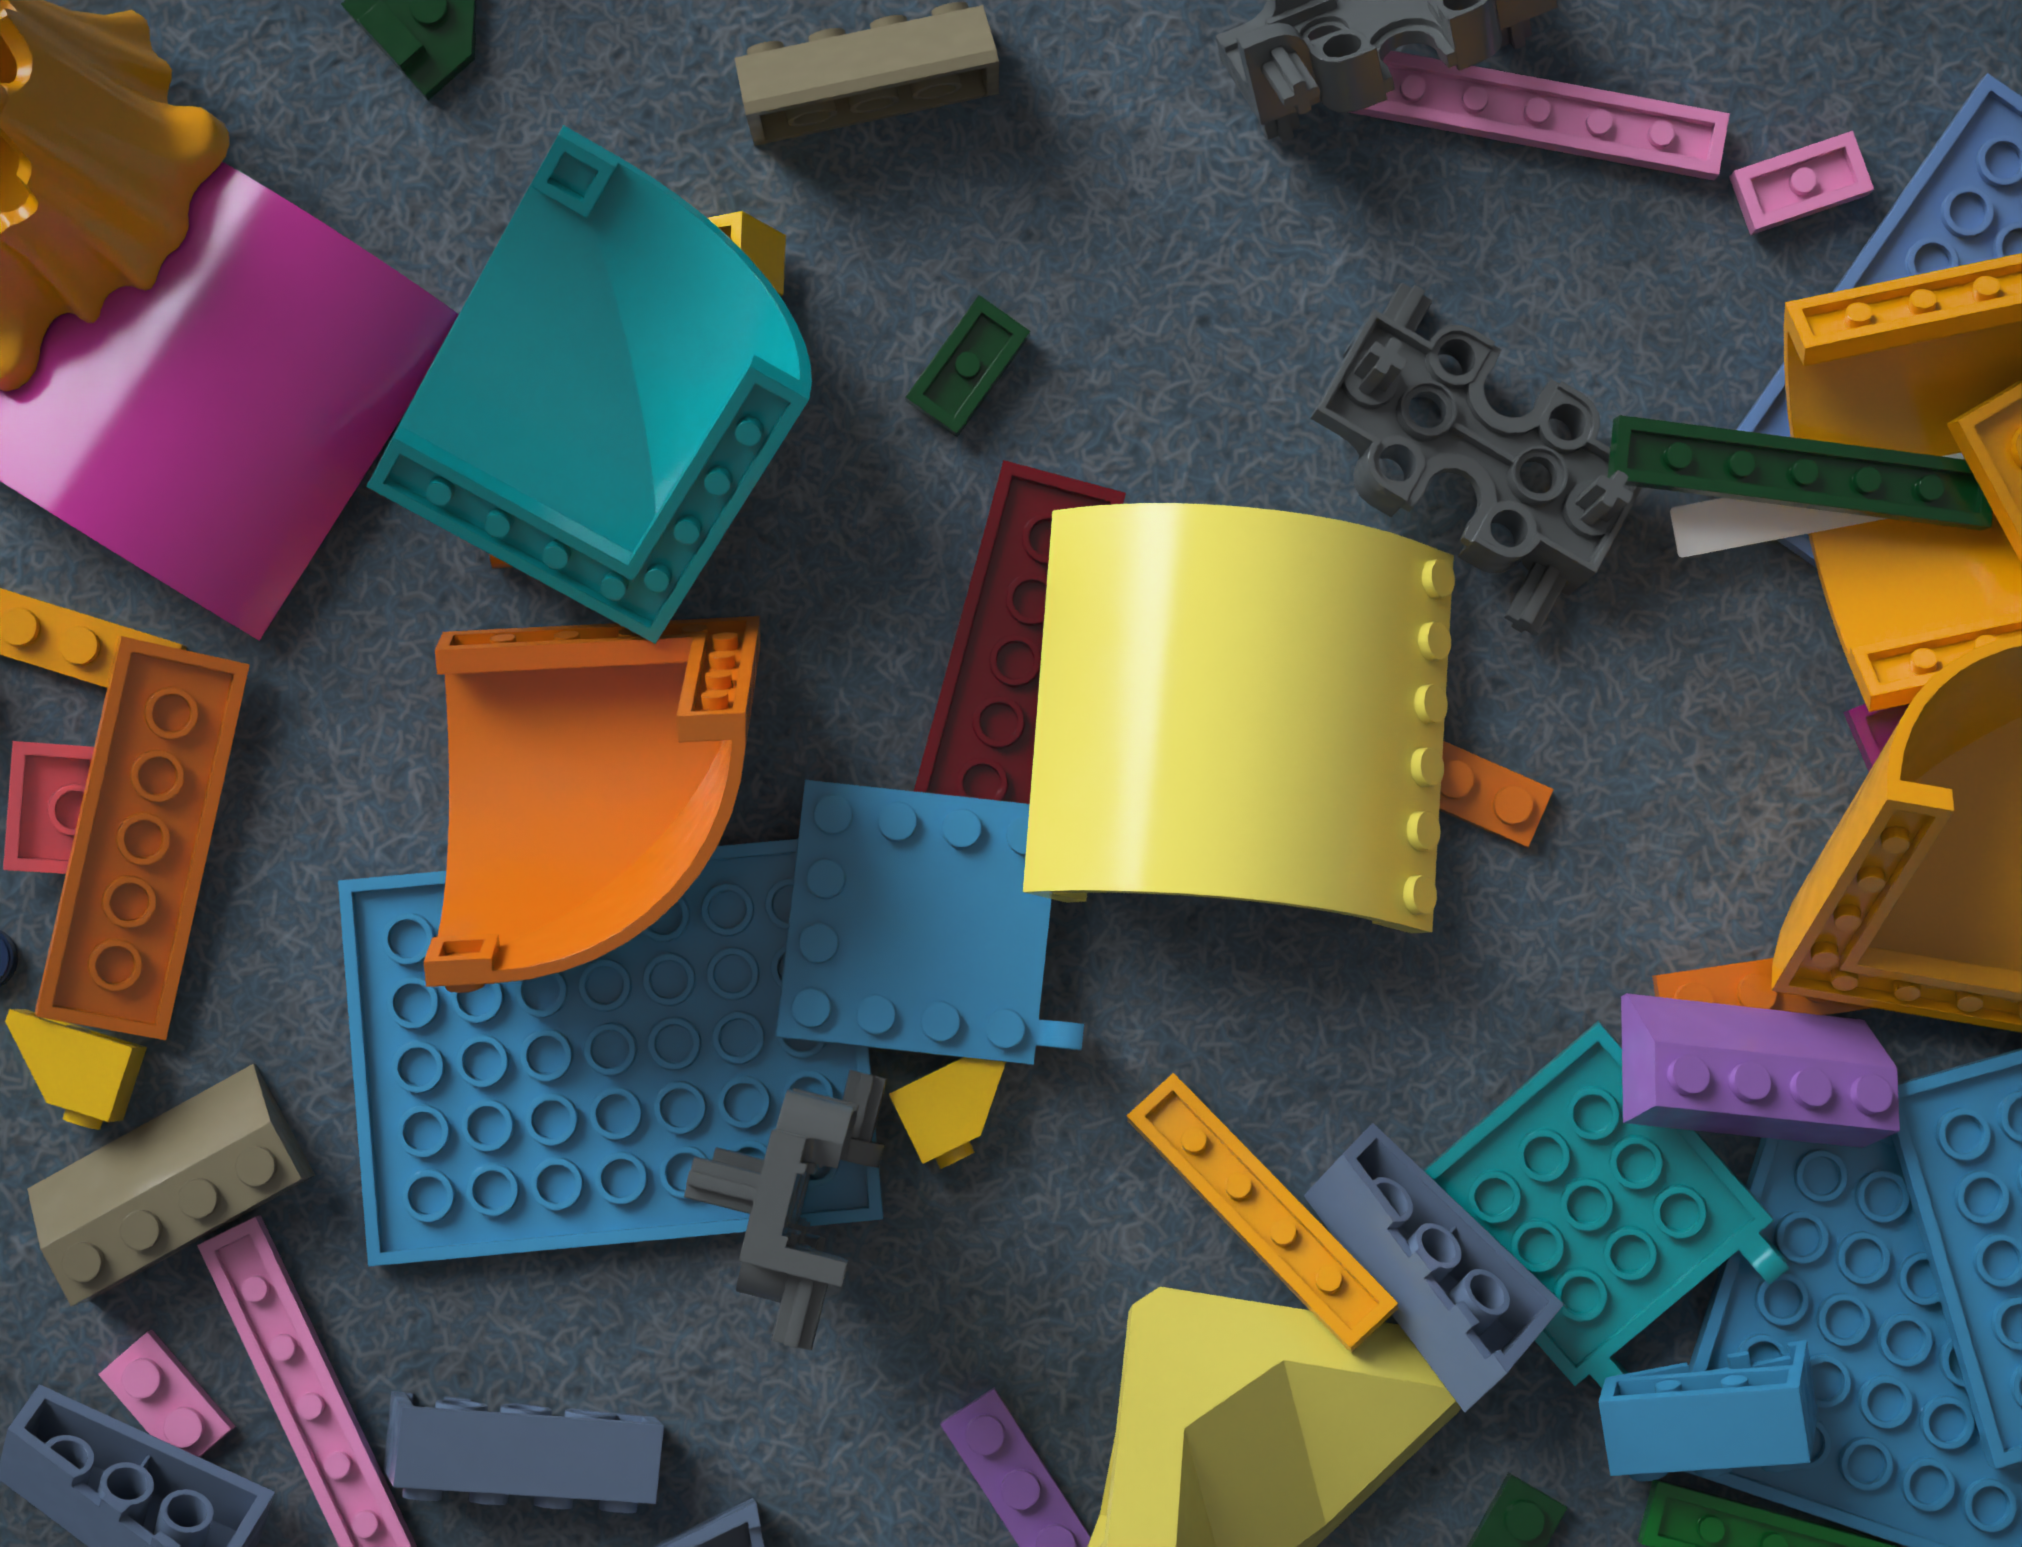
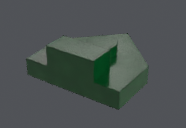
[341,0,477,101]

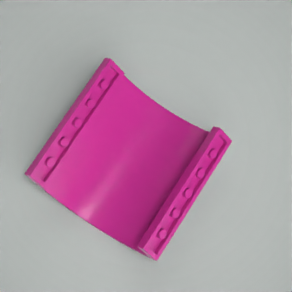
[0,162,459,641]

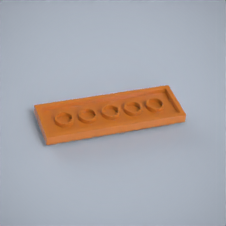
[35,636,250,1040]

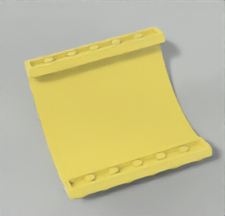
[1023,503,1455,933]

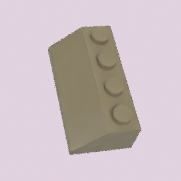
[735,2,999,146]
[27,1064,316,1306]

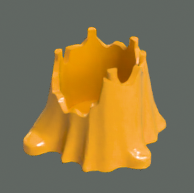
[0,0,230,391]

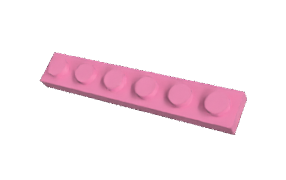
[1348,51,1730,180]
[197,1215,417,1547]

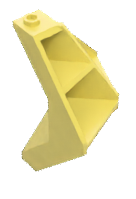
[1088,1287,1461,1547]

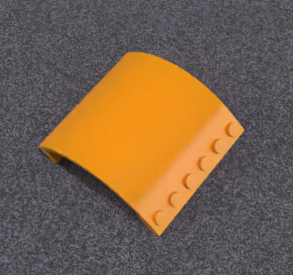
[1784,253,2022,712]

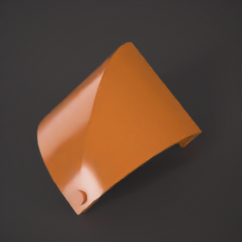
[424,616,760,993]

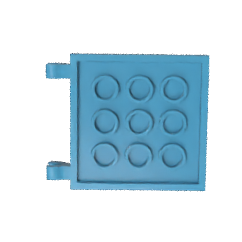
[776,780,1084,1065]

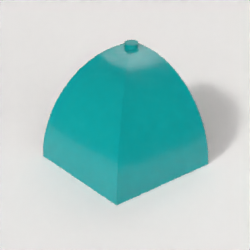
[366,125,812,644]

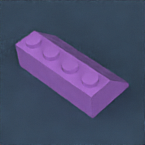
[1621,993,1900,1148]

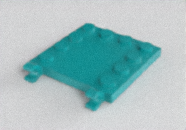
[1423,1020,1789,1388]

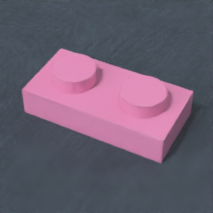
[1729,131,1874,235]
[98,1330,236,1458]

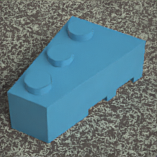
[1598,1339,1818,1481]

